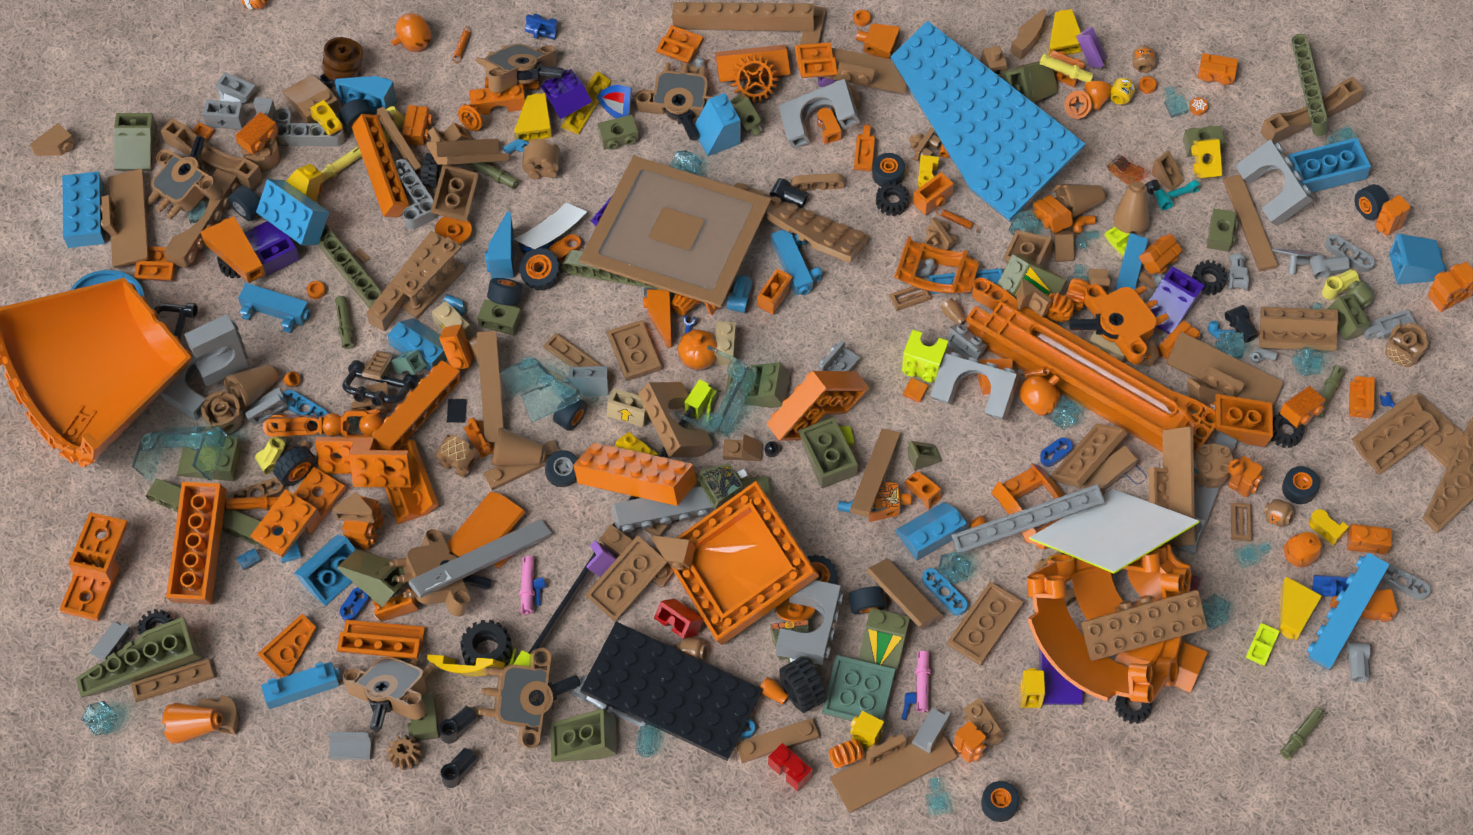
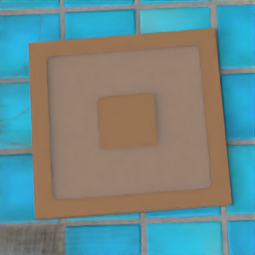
[579,155,771,308]

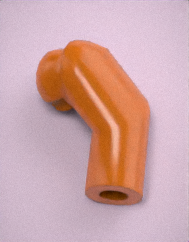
[1072,215,1095,233]

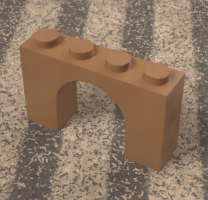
[638,382,713,457]

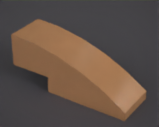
[1010,8,1046,60]
[1079,446,1137,492]

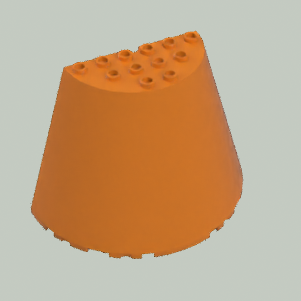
[0,278,192,467]

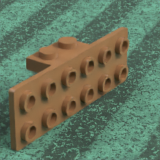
[805,42,907,94]
[100,168,149,268]
[1166,332,1283,408]
[1149,427,1195,547]
[1081,590,1207,661]
[830,732,956,813]

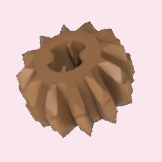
[387,734,422,770]

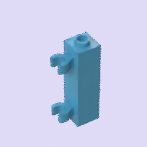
[771,230,822,296]
[238,283,311,333]
[261,662,341,709]

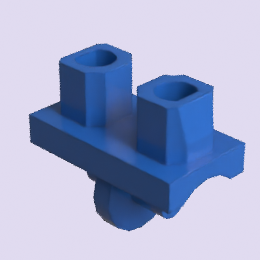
[525,13,558,40]
[1312,575,1349,597]

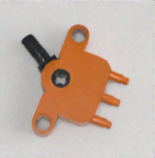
[1069,284,1169,365]

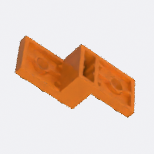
[315,437,412,488]
[250,467,346,558]
[59,512,128,622]

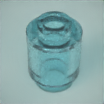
[635,725,658,757]

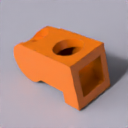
[817,108,842,145]
[904,471,941,509]

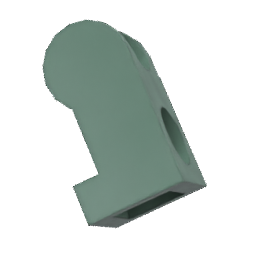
[391,349,427,375]

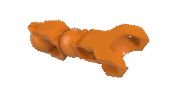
[263,409,383,437]

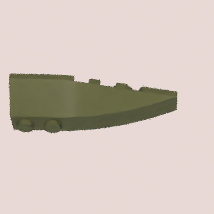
[76,617,202,698]

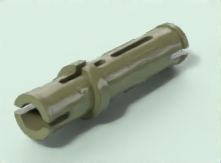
[468,162,519,190]
[335,296,354,349]
[1314,365,1345,418]
[1280,707,1325,760]

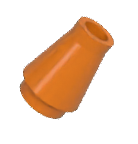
[759,677,789,705]

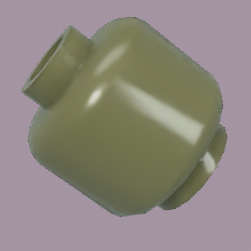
[1346,280,1374,309]

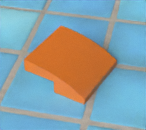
[656,25,704,64]
[795,42,837,78]
[134,246,176,281]

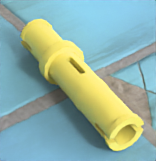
[1040,54,1093,83]
[320,146,362,184]

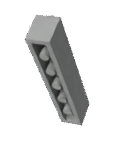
[611,486,715,533]

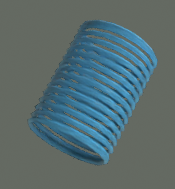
[236,548,261,570]

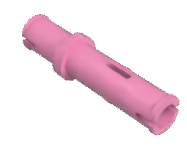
[519,556,535,615]
[915,651,931,712]

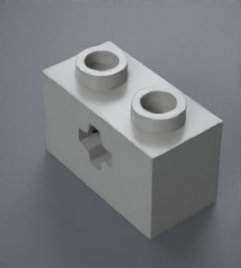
[203,100,245,130]

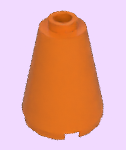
[162,703,223,744]

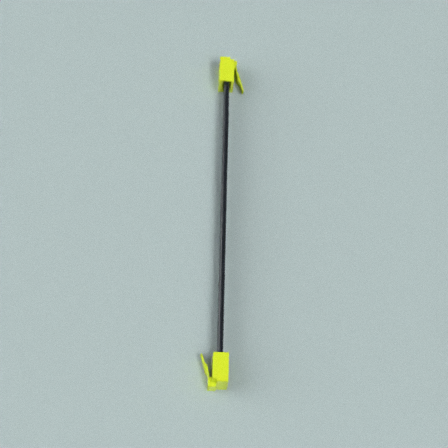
[509,379,717,666]

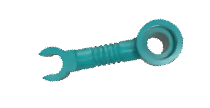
[1154,180,1201,211]

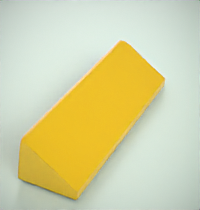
[560,70,611,135]

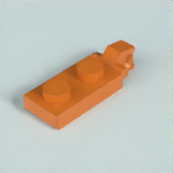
[854,124,875,171]

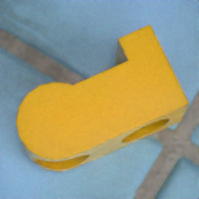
[310,100,343,136]
[918,155,939,188]
[1309,509,1349,546]

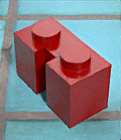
[654,598,704,639]
[768,743,812,792]

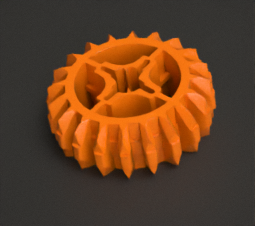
[730,54,778,103]

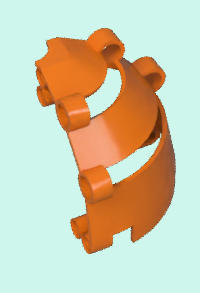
[1027,544,1191,703]

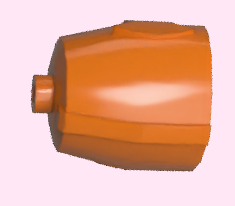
[1283,532,1322,568]

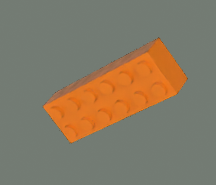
[573,442,697,506]
[166,482,227,605]

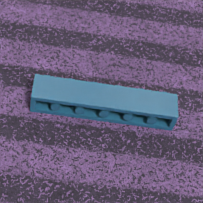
[1306,552,1390,670]

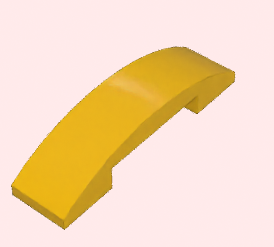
[427,655,505,677]

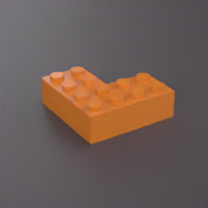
[766,371,869,441]

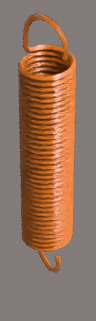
[452,26,471,63]
[936,207,979,231]
[1021,367,1052,379]

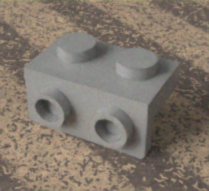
[947,323,987,360]
[818,340,860,371]

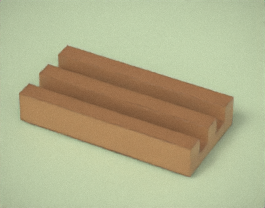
[889,286,931,312]
[1230,503,1252,542]

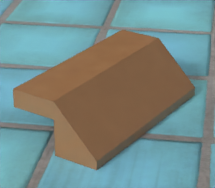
[427,139,509,165]
[1259,307,1338,351]
[1351,394,1439,475]
[866,558,944,630]

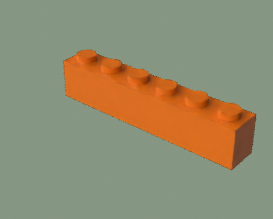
[352,114,409,217]
[371,360,460,450]

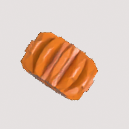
[1066,278,1089,311]
[1045,293,1075,323]
[828,739,865,768]

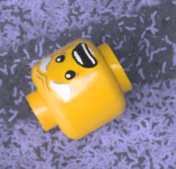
[1110,78,1135,105]

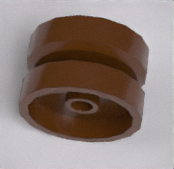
[322,37,363,81]

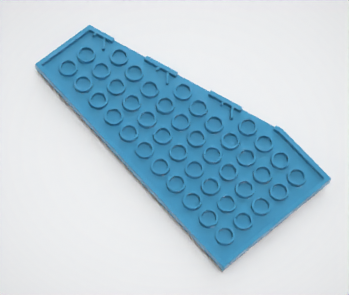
[890,21,1086,222]

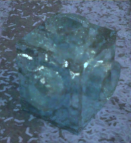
[669,150,702,175]
[1009,211,1040,236]
[1215,332,1245,358]
[1292,347,1322,376]
[1047,395,1080,430]
[937,552,971,584]
[1201,593,1231,630]
[81,701,119,736]

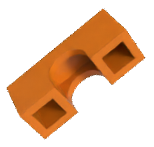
[469,84,525,115]

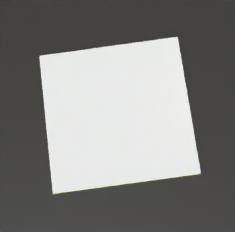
[1029,489,1200,573]

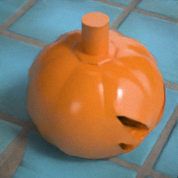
[391,13,432,52]
[677,329,717,371]
[1019,374,1061,416]

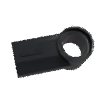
[769,178,809,208]
[1225,305,1259,343]
[439,705,478,744]
[440,747,478,788]

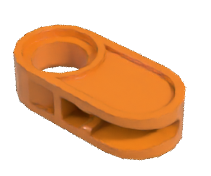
[549,234,581,262]

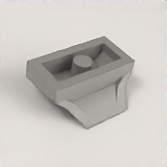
[215,72,256,103]

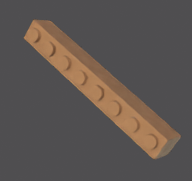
[672,2,815,31]

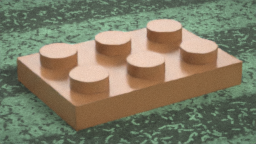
[607,320,661,381]

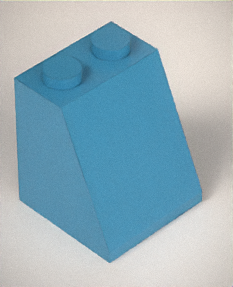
[695,93,740,156]
[1389,234,1446,285]

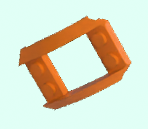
[893,236,979,293]
[991,463,1064,550]

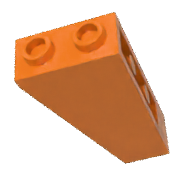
[200,216,265,283]

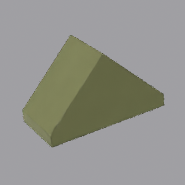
[907,441,942,471]

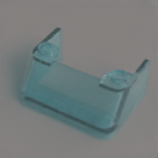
[675,345,757,437]
[499,357,582,423]
[131,426,227,481]

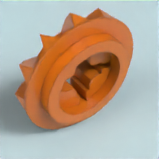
[1064,90,1092,119]
[458,104,484,131]

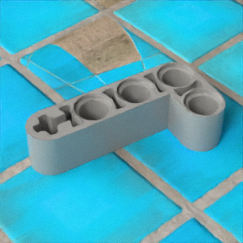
[274,108,345,147]
[394,159,437,229]

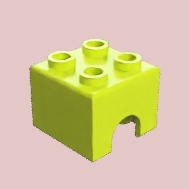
[901,330,948,383]

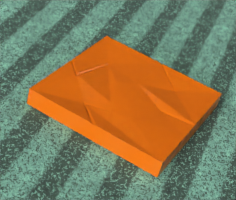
[670,481,819,645]

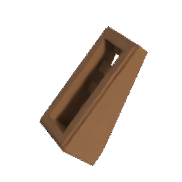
[362,351,394,380]

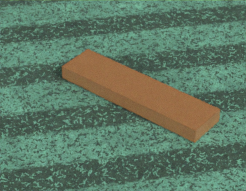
[543,333,613,381]
[131,658,215,703]

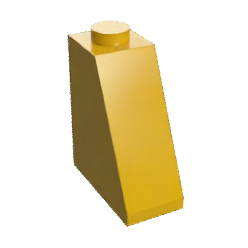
[1048,9,1083,56]
[514,93,552,141]
[286,163,323,202]
[1279,577,1322,641]

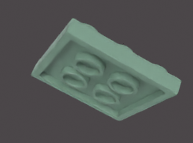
[822,655,895,721]

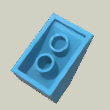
[335,76,397,114]
[485,212,514,279]

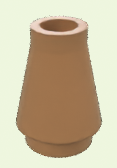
[941,298,966,324]

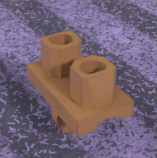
[909,127,941,162]
[925,217,958,251]

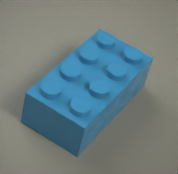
[1288,138,1371,192]
[62,171,105,248]
[256,179,329,245]

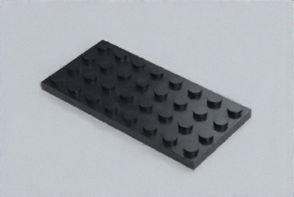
[580,621,762,761]

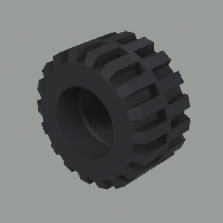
[460,620,513,666]
[779,656,827,713]

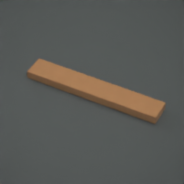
[1223,175,1278,272]
[477,331,503,444]
[850,428,900,517]

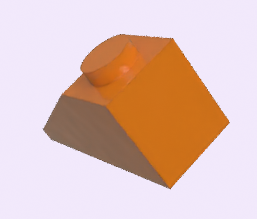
[643,289,671,348]
[1329,589,1398,622]

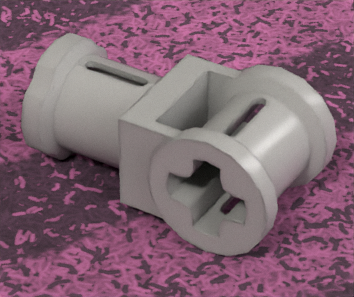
[1227,253,1249,291]

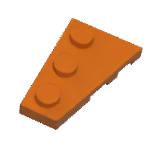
[257,613,316,678]

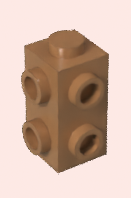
[963,698,1006,747]

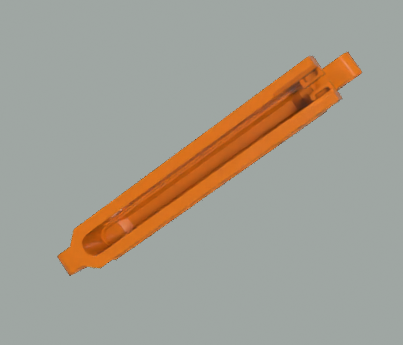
[966,278,1216,457]

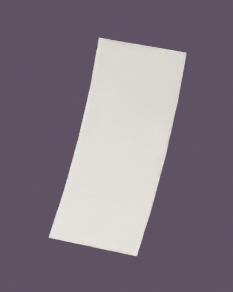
[514,203,587,249]

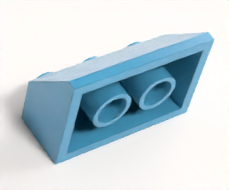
[387,318,447,371]
[895,502,967,561]
[294,534,356,606]

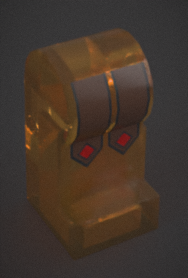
[1107,155,1144,186]

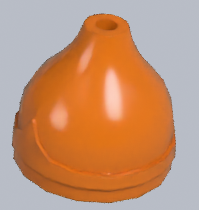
[1084,81,1111,110]

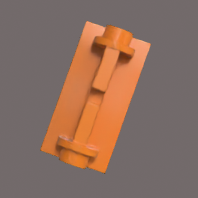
[463,418,494,459]

